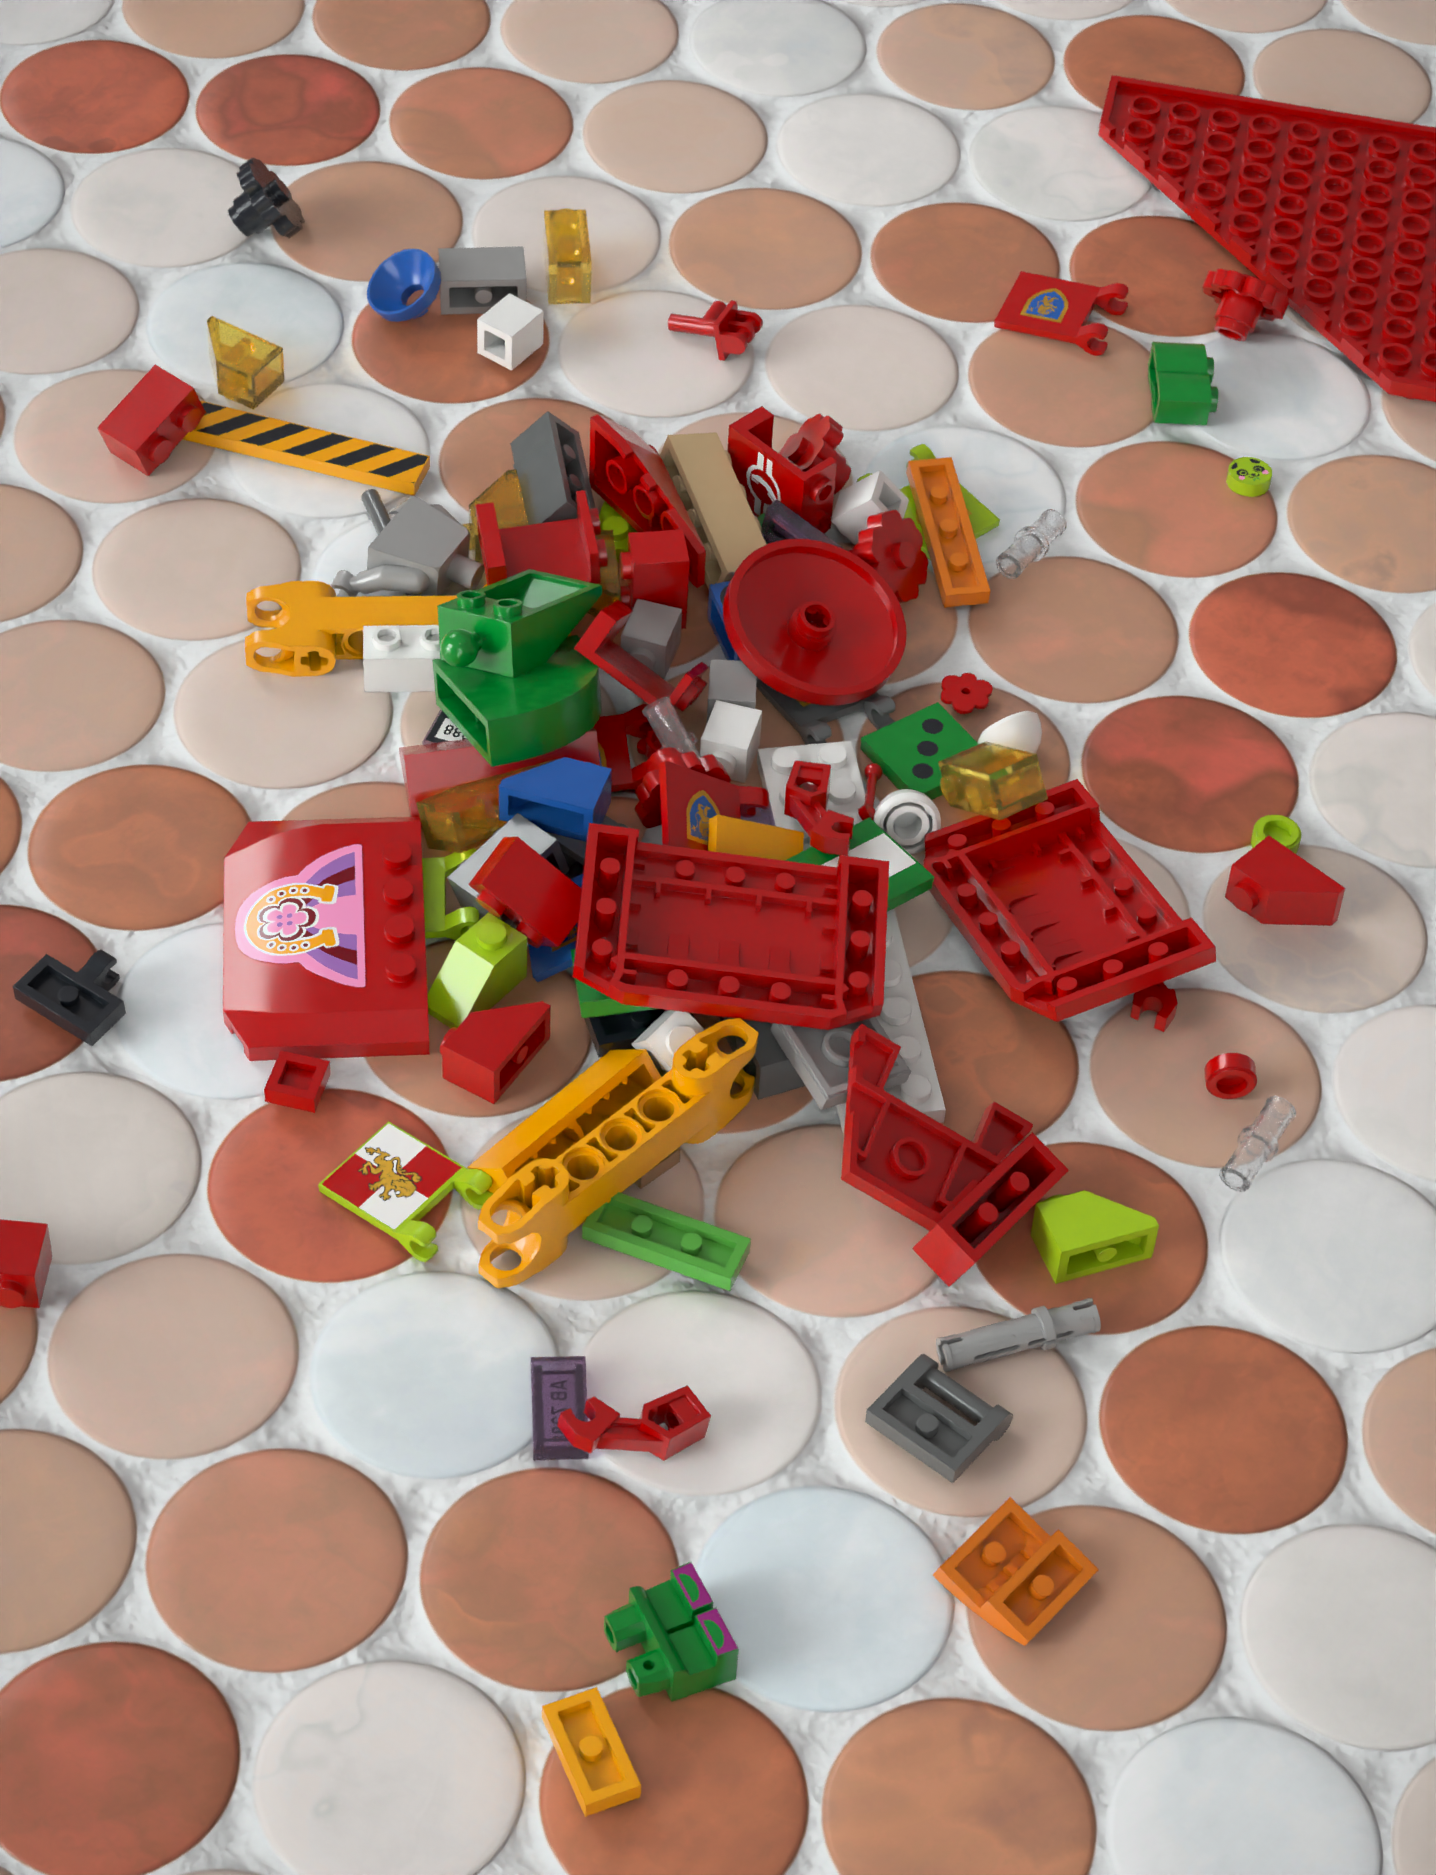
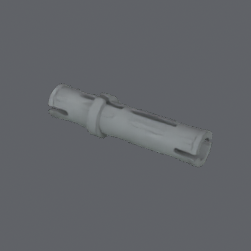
[936,1298,1101,1372]

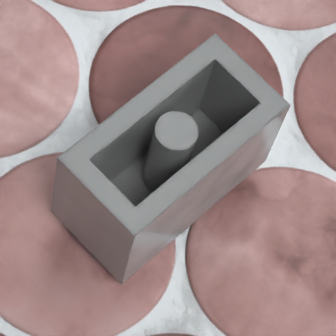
[438,246,527,315]

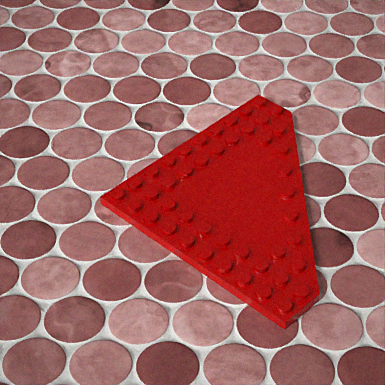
[1098,75,1436,402]

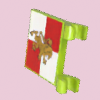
[318,1121,493,1262]

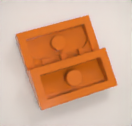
[933,1497,1099,1646]

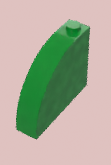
[432,635,601,767]

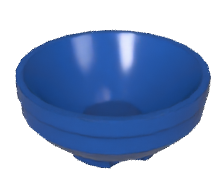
[367,249,441,322]

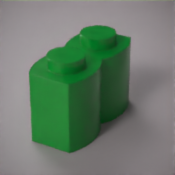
[1148,342,1218,425]

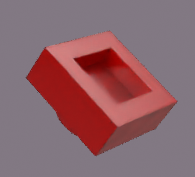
[264,1050,331,1113]

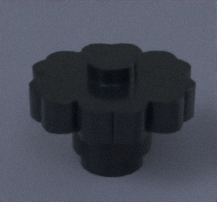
[228,157,305,238]

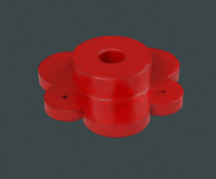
[940,673,993,714]

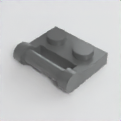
[865,1354,1013,1483]

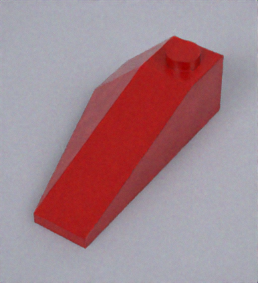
[589,414,706,588]

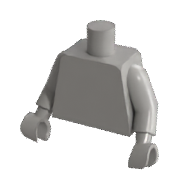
[331,495,484,597]

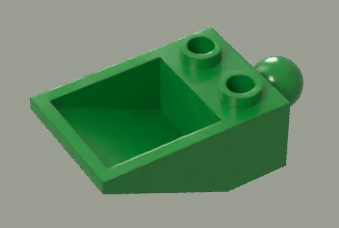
[438,569,602,678]

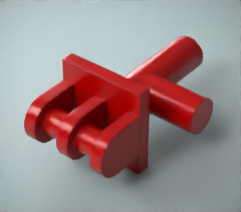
[668,300,763,361]

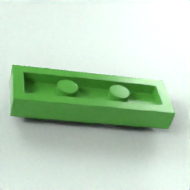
[582,1192,751,1291]

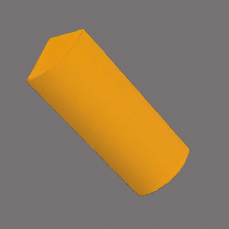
[467,1049,661,1194]

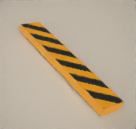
[183,401,430,496]

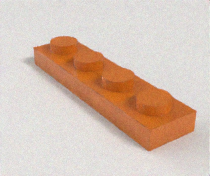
[906,457,991,608]

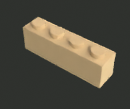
[660,432,767,589]

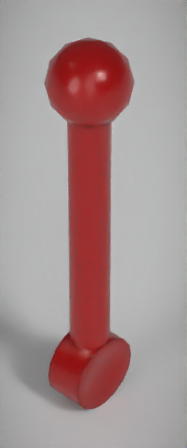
[858,763,883,821]

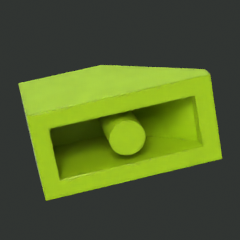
[428,912,527,1028]
[1030,1190,1159,1284]

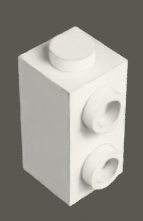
[363,625,440,692]

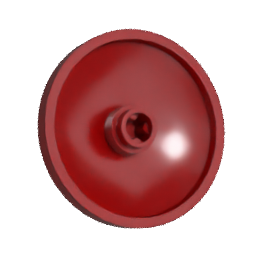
[723,539,907,706]

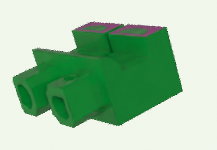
[604,1562,739,1702]

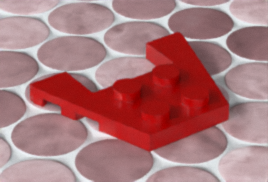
[841,1024,1034,1231]

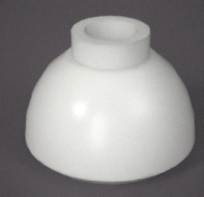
[978,711,1042,773]
[874,789,941,855]

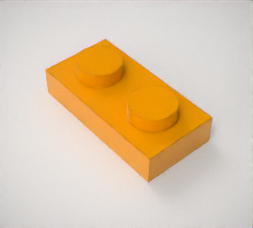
[542,1687,641,1817]

